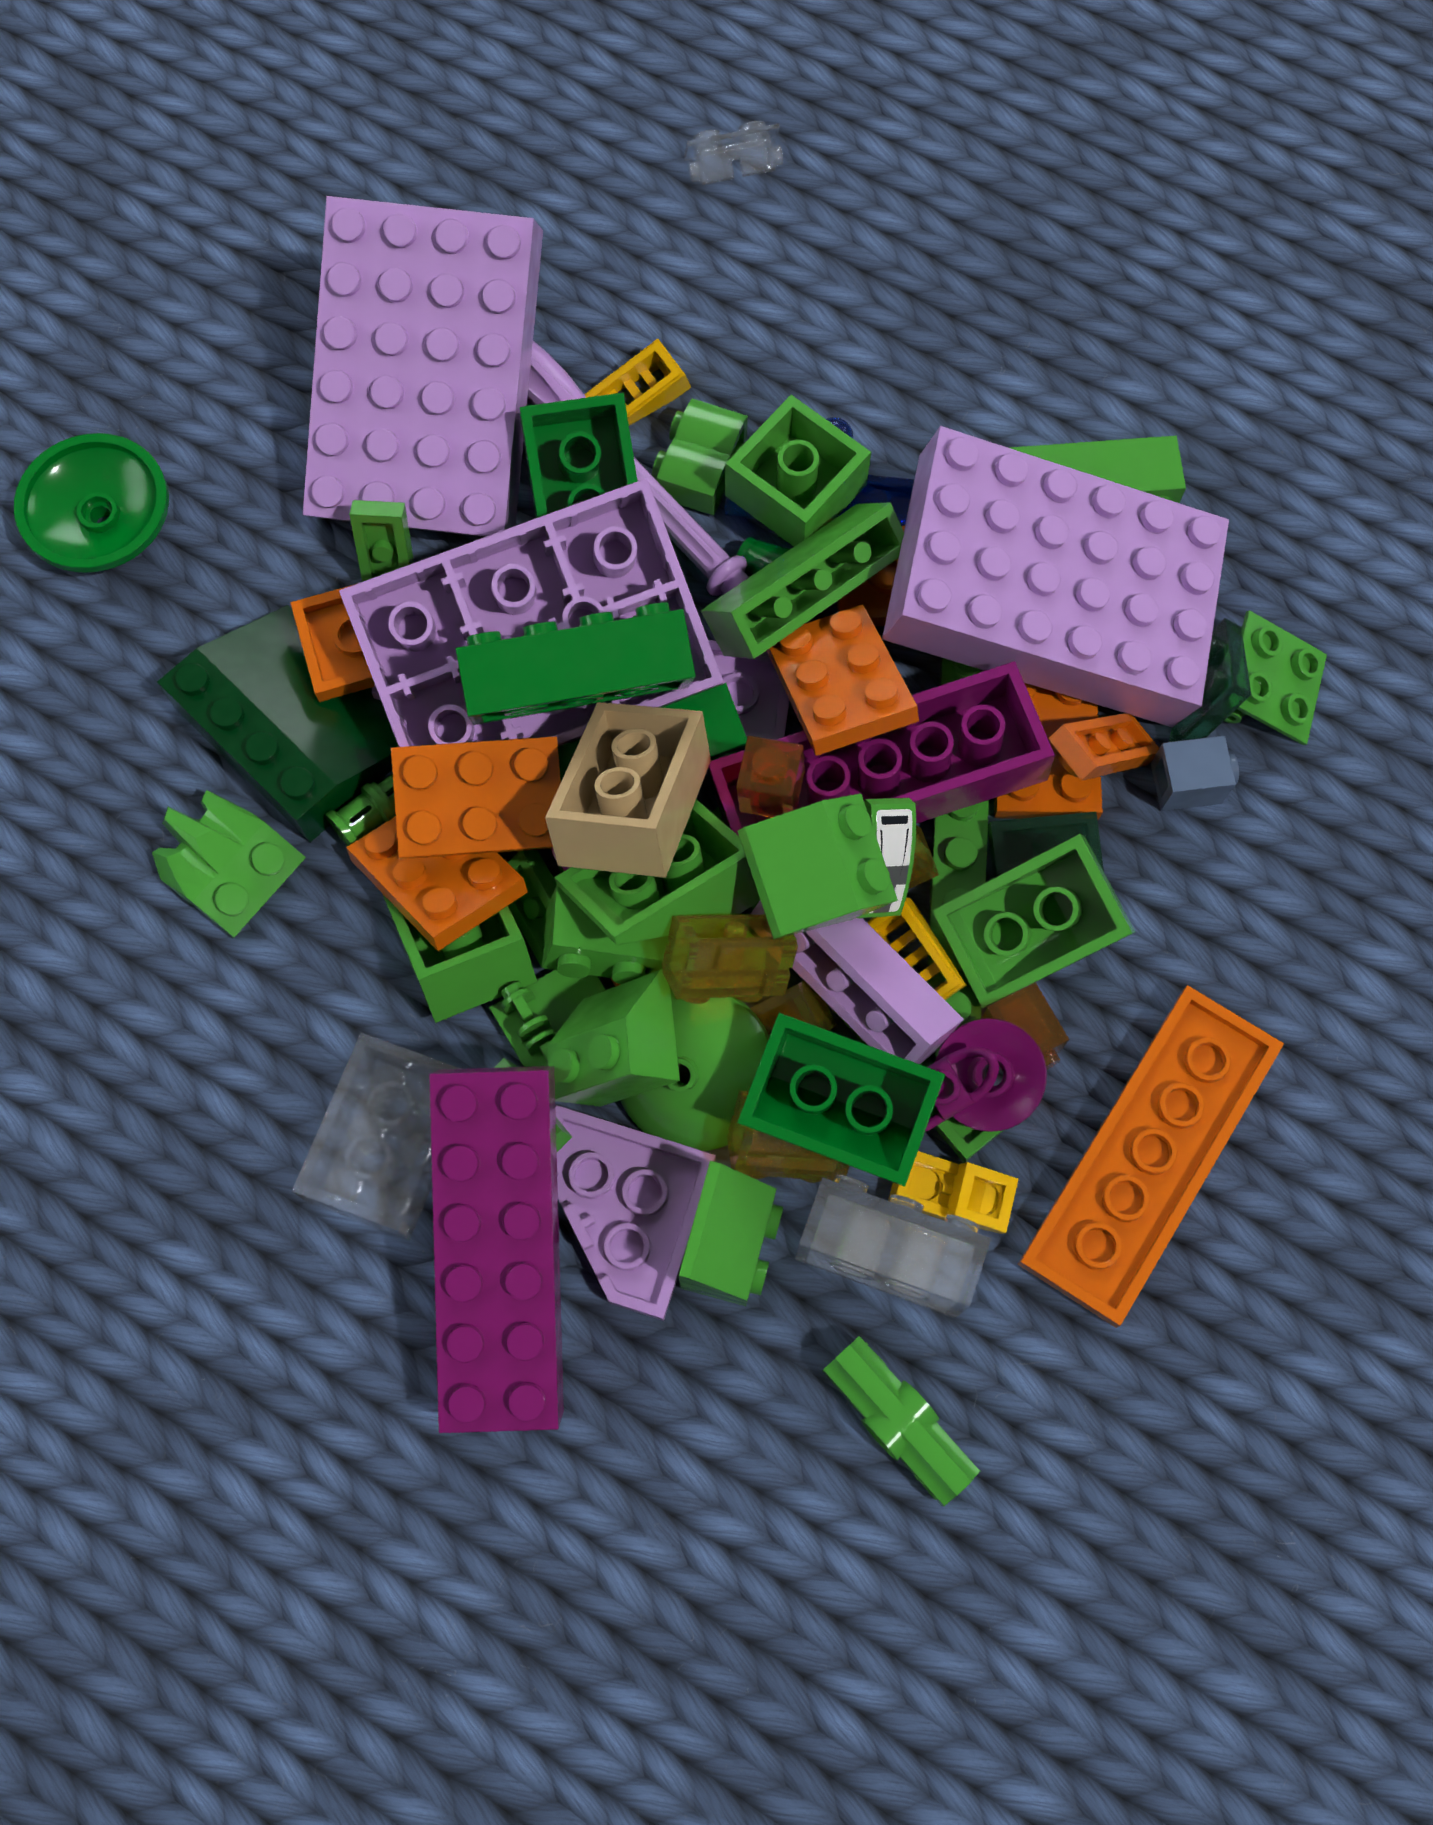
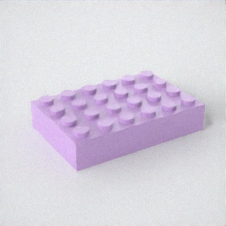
[303,196,543,537]
[882,426,1229,727]
[339,478,724,747]

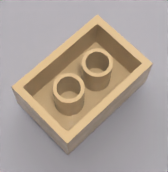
[545,702,711,878]

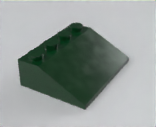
[157,605,399,843]

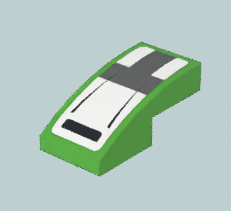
[857,798,916,918]

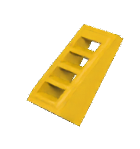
[584,339,691,426]
[867,897,966,1000]

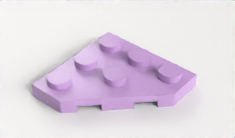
[555,1105,716,1321]

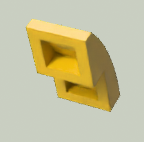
[888,1151,1019,1234]

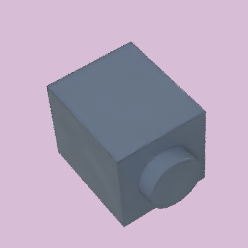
[1151,736,1239,811]

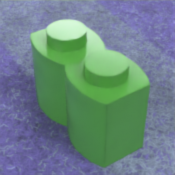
[652,398,748,515]

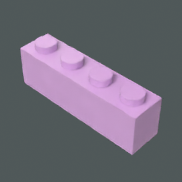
[746,900,964,1064]

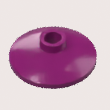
[935,1018,1047,1132]

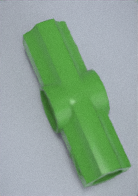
[822,1336,980,1506]

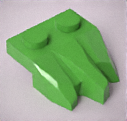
[152,790,306,939]

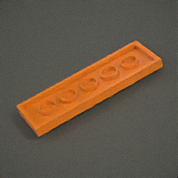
[1017,985,1284,1328]

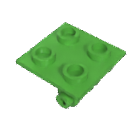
[1217,610,1327,745]
[489,970,605,1067]

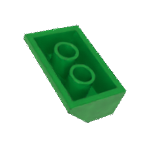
[737,1013,946,1187]

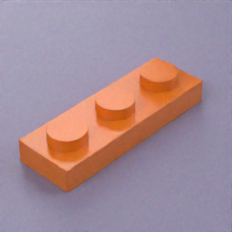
[1048,713,1159,781]

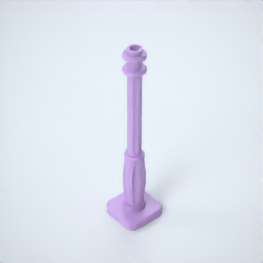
[527,341,749,596]

